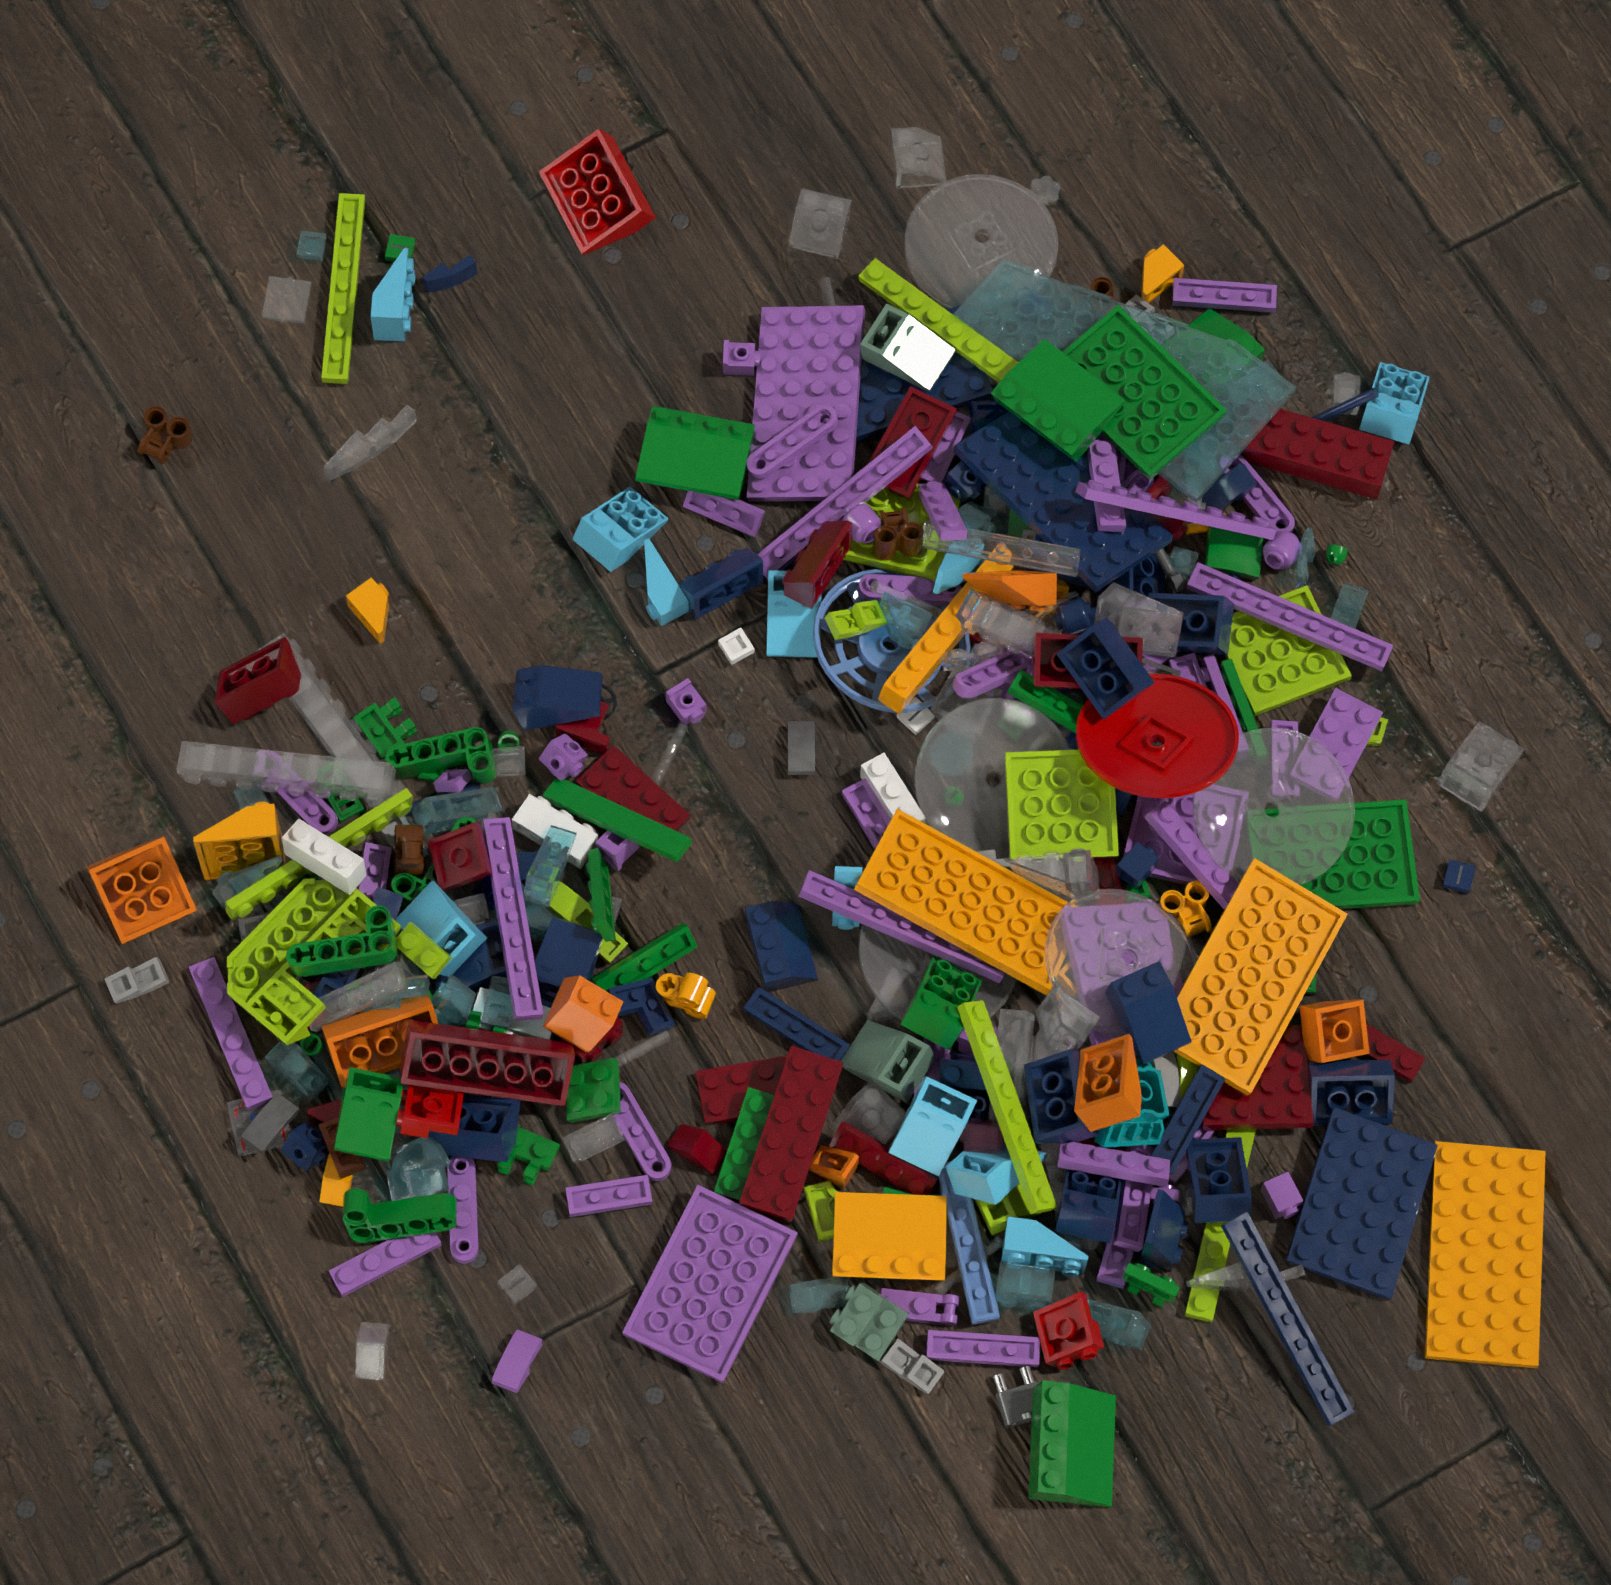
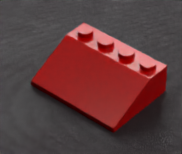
[539,129,656,255]

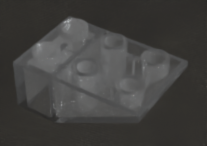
[1093,582,1183,657]
[1436,721,1525,812]
[1009,848,1100,904]

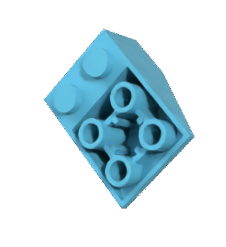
[371,248,415,342]
[1359,362,1430,444]
[572,487,668,572]
[767,570,821,657]
[396,881,487,977]
[888,1076,977,1176]
[946,1143,1048,1205]
[1001,1217,1088,1277]

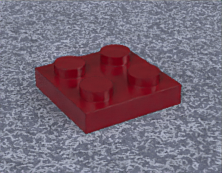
[428,822,492,892]

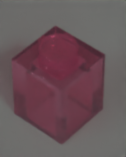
[960,1119,1003,1154]

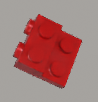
[396,1084,464,1138]
[1033,1292,1104,1370]

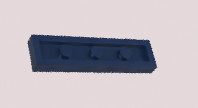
[743,986,850,1061]
[1150,1065,1225,1175]

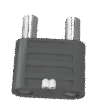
[993,1366,1038,1428]

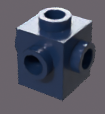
[942,461,985,504]
[281,1122,329,1171]

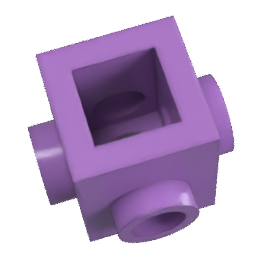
[539,733,588,781]

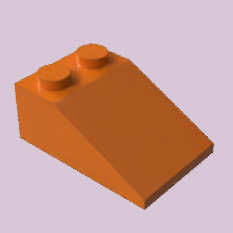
[963,570,1057,611]
[1074,1034,1142,1132]

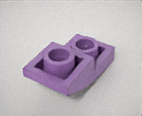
[492,1329,542,1393]

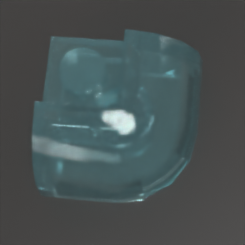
[387,1136,450,1201]

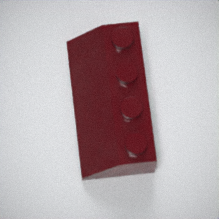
[1031,633,1143,689]

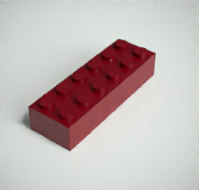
[1227,398,1394,500]
[399,1020,575,1106]
[739,1045,843,1224]

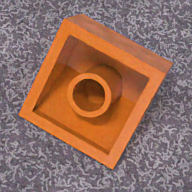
[543,975,624,1053]
[1299,999,1370,1063]

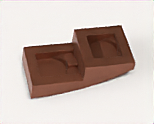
[319,1117,366,1179]

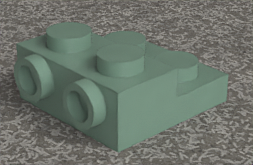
[829,1283,910,1361]

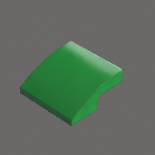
[1204,526,1263,581]

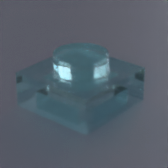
[297,231,327,261]
[1169,546,1199,580]

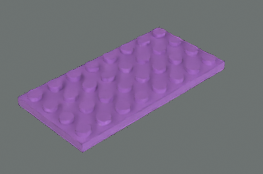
[747,305,865,502]

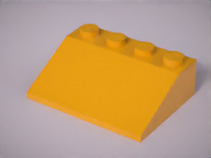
[193,802,285,880]
[832,1192,947,1280]

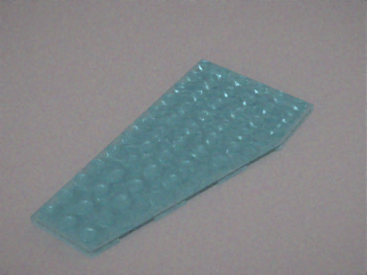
[954,259,1296,503]

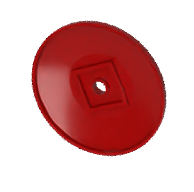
[1076,673,1239,798]

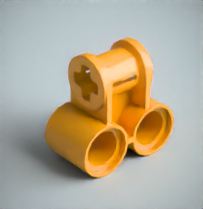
[1159,880,1212,941]
[656,973,716,1019]

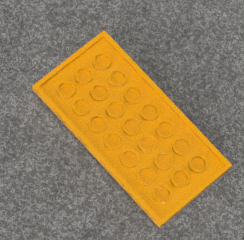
[854,809,1078,995]
[1174,858,1347,1096]
[1425,1141,1546,1369]

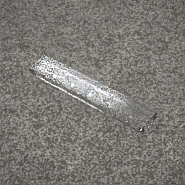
[922,521,1081,577]

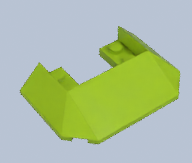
[227,878,401,1045]

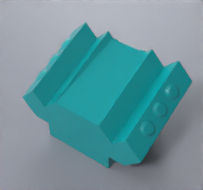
[1094,1058,1170,1147]

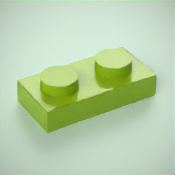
[396,922,452,979]

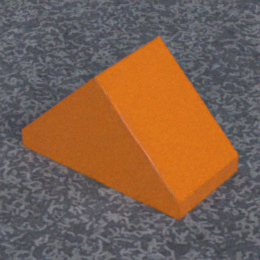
[809,1145,859,1190]

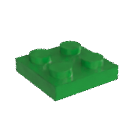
[566,1058,621,1123]

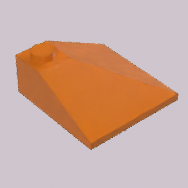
[86,836,197,944]

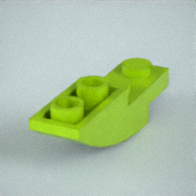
[528,873,628,965]

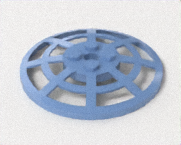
[813,569,970,713]

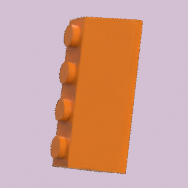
[321,992,438,1087]

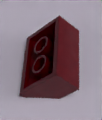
[782,521,852,609]
[214,637,301,725]

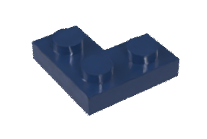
[606,978,675,1035]

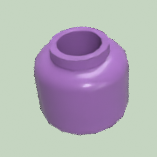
[842,504,881,543]
[1263,531,1302,570]

